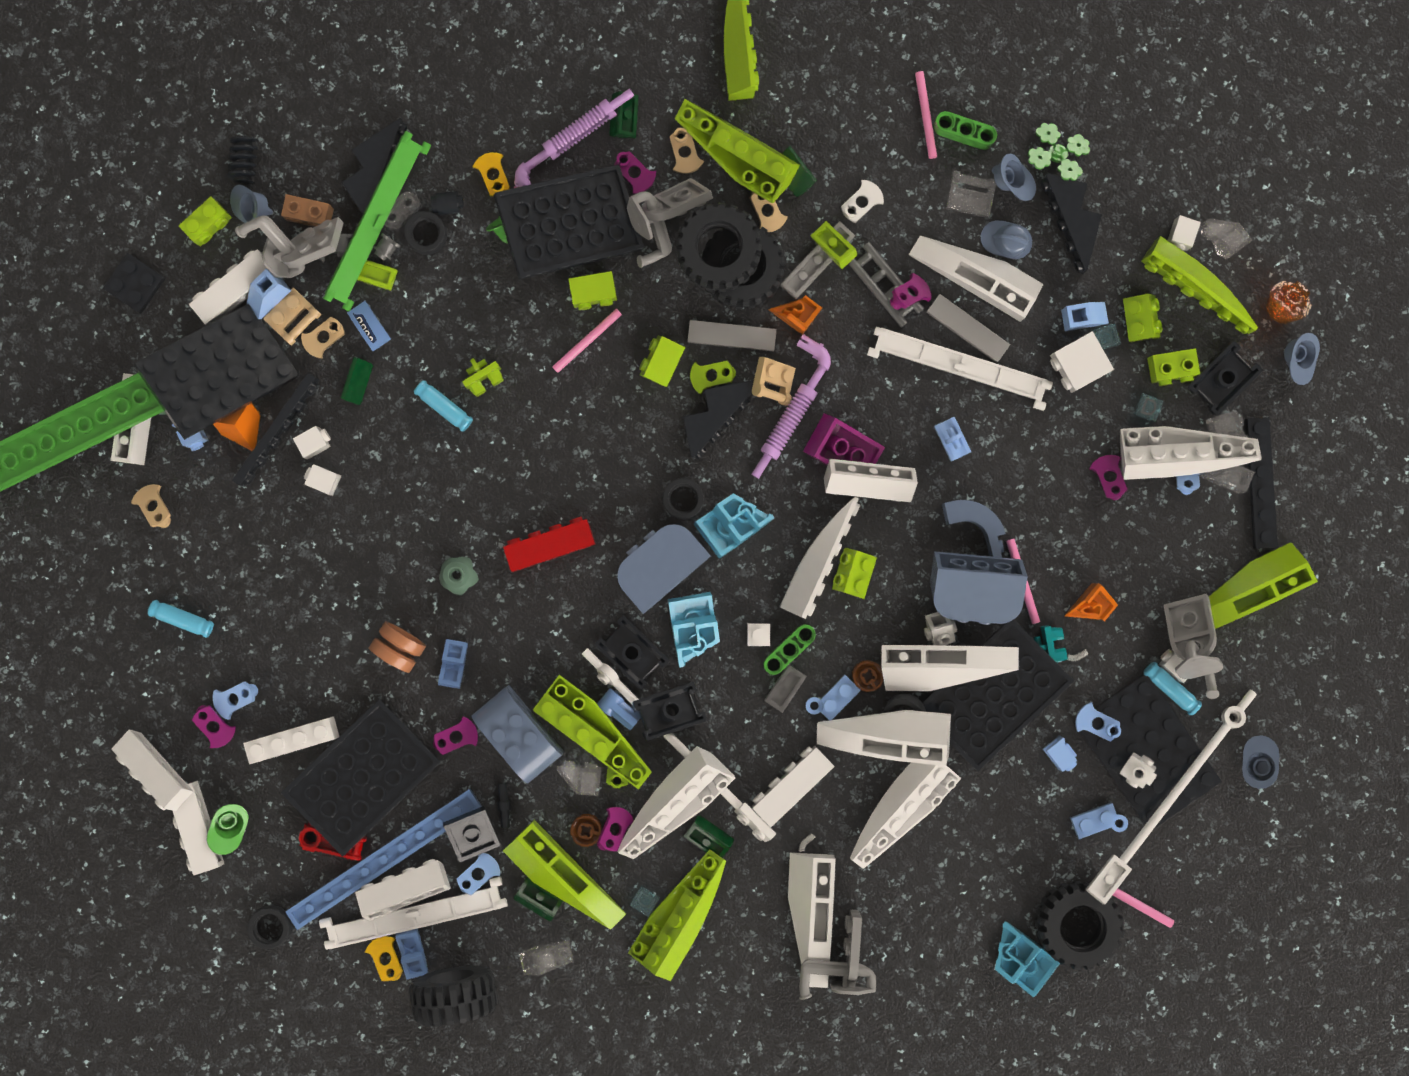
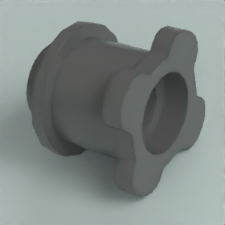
[373,233,401,261]
[333,234,353,258]

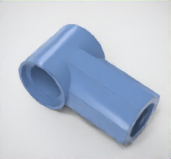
[597,688,641,730]

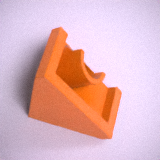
[768,295,822,335]
[213,403,260,451]
[1065,583,1118,622]

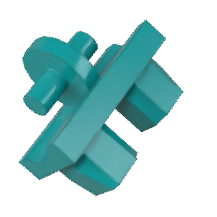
[1034,626,1068,663]

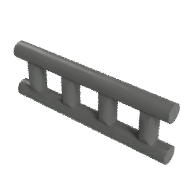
[849,242,925,328]

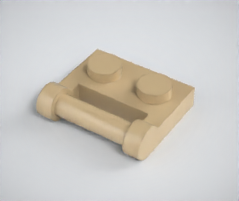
[263,288,322,346]
[752,357,796,406]

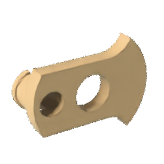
[670,128,704,174]
[750,192,788,232]
[301,317,345,359]
[131,484,171,528]

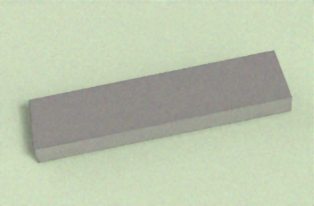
[780,221,855,300]
[926,294,1011,363]
[688,320,776,352]

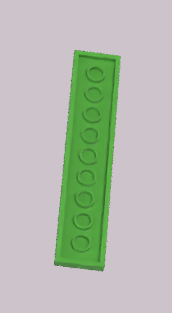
[0,373,164,492]

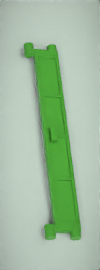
[323,131,431,311]

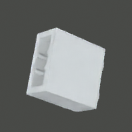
[1050,331,1114,393]

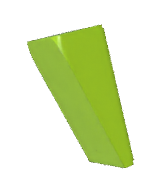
[810,221,857,269]

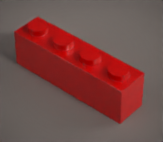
[503,517,596,572]

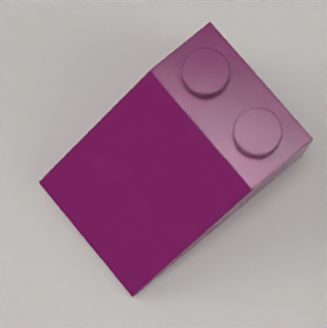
[803,413,885,466]

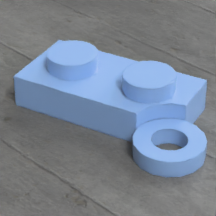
[805,674,861,720]
[1070,802,1128,839]

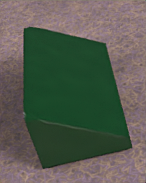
[610,91,638,138]
[781,146,817,197]
[341,357,373,405]
[683,815,734,858]
[513,877,563,921]

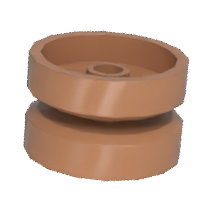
[369,621,426,673]

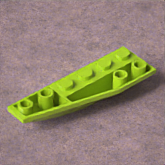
[724,0,759,101]
[675,99,800,203]
[1141,236,1258,334]
[1209,542,1318,629]
[533,675,652,790]
[503,820,626,930]
[628,849,726,981]

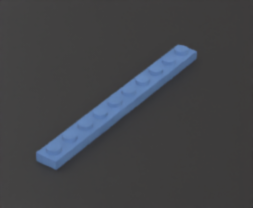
[285,789,482,930]

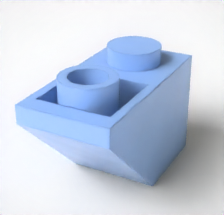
[247,269,291,320]
[1061,302,1109,331]

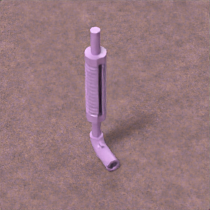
[514,88,634,188]
[752,334,831,479]

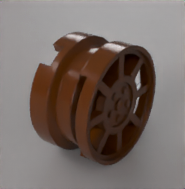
[852,660,883,692]
[570,814,602,847]

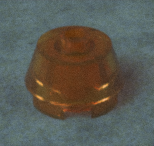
[1266,280,1312,324]

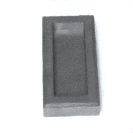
[764,665,807,713]

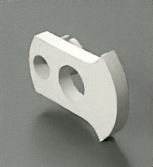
[841,180,884,223]

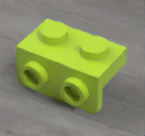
[1123,294,1163,342]
[832,548,877,599]

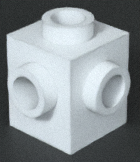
[924,612,957,646]
[1120,752,1157,789]

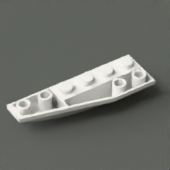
[909,236,1043,322]
[1120,426,1261,480]
[780,497,860,619]
[881,645,1019,691]
[817,710,951,766]
[618,746,735,859]
[850,762,961,869]
[788,853,836,988]

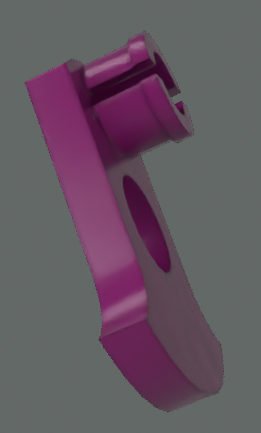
[614,151,656,194]
[890,273,931,310]
[1090,455,1127,500]
[192,705,236,748]
[433,716,478,755]
[597,807,634,851]

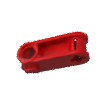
[299,822,367,861]

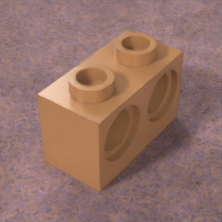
[281,194,334,227]

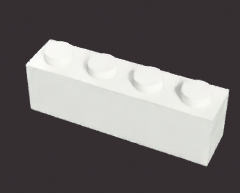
[189,249,267,325]
[111,373,151,465]
[824,459,918,502]
[243,716,340,764]
[112,729,193,811]
[752,746,834,828]
[172,781,224,876]
[355,859,451,921]

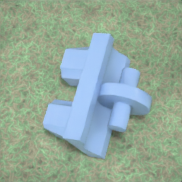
[934,417,971,462]

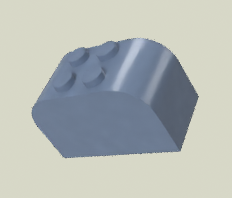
[617,525,711,614]
[930,551,1028,625]
[471,685,565,783]

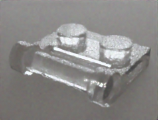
[946,170,996,218]

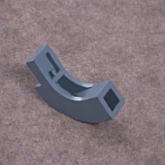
[942,500,1006,558]

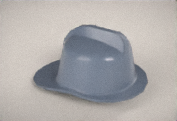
[992,154,1036,201]
[230,184,273,223]
[981,220,1032,259]
[1284,333,1320,385]
[1242,735,1279,789]

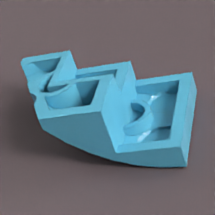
[694,493,774,559]
[667,592,720,667]
[995,921,1060,997]

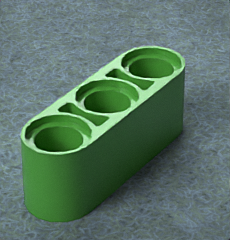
[933,111,997,150]
[763,624,816,675]

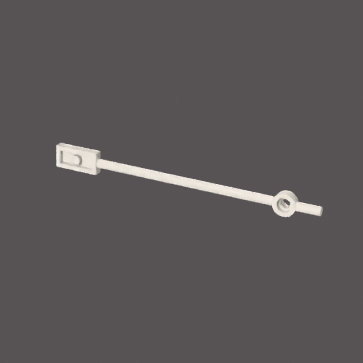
[582,648,776,842]
[1085,690,1257,904]

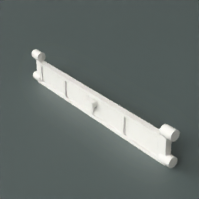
[867,326,1053,411]
[319,876,508,950]

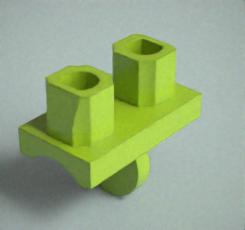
[462,358,504,397]

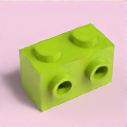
[178,196,232,247]
[569,271,617,310]
[639,336,685,387]
[1147,348,1200,386]

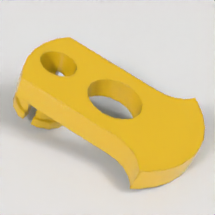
[473,152,510,196]
[365,936,403,981]

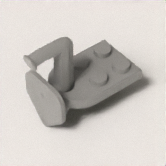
[627,178,713,268]
[235,216,343,278]
[1164,593,1223,699]
[799,909,876,1000]

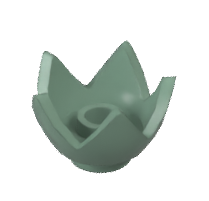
[439,557,479,595]

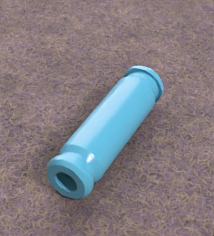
[414,380,473,431]
[148,600,214,638]
[1144,662,1202,715]

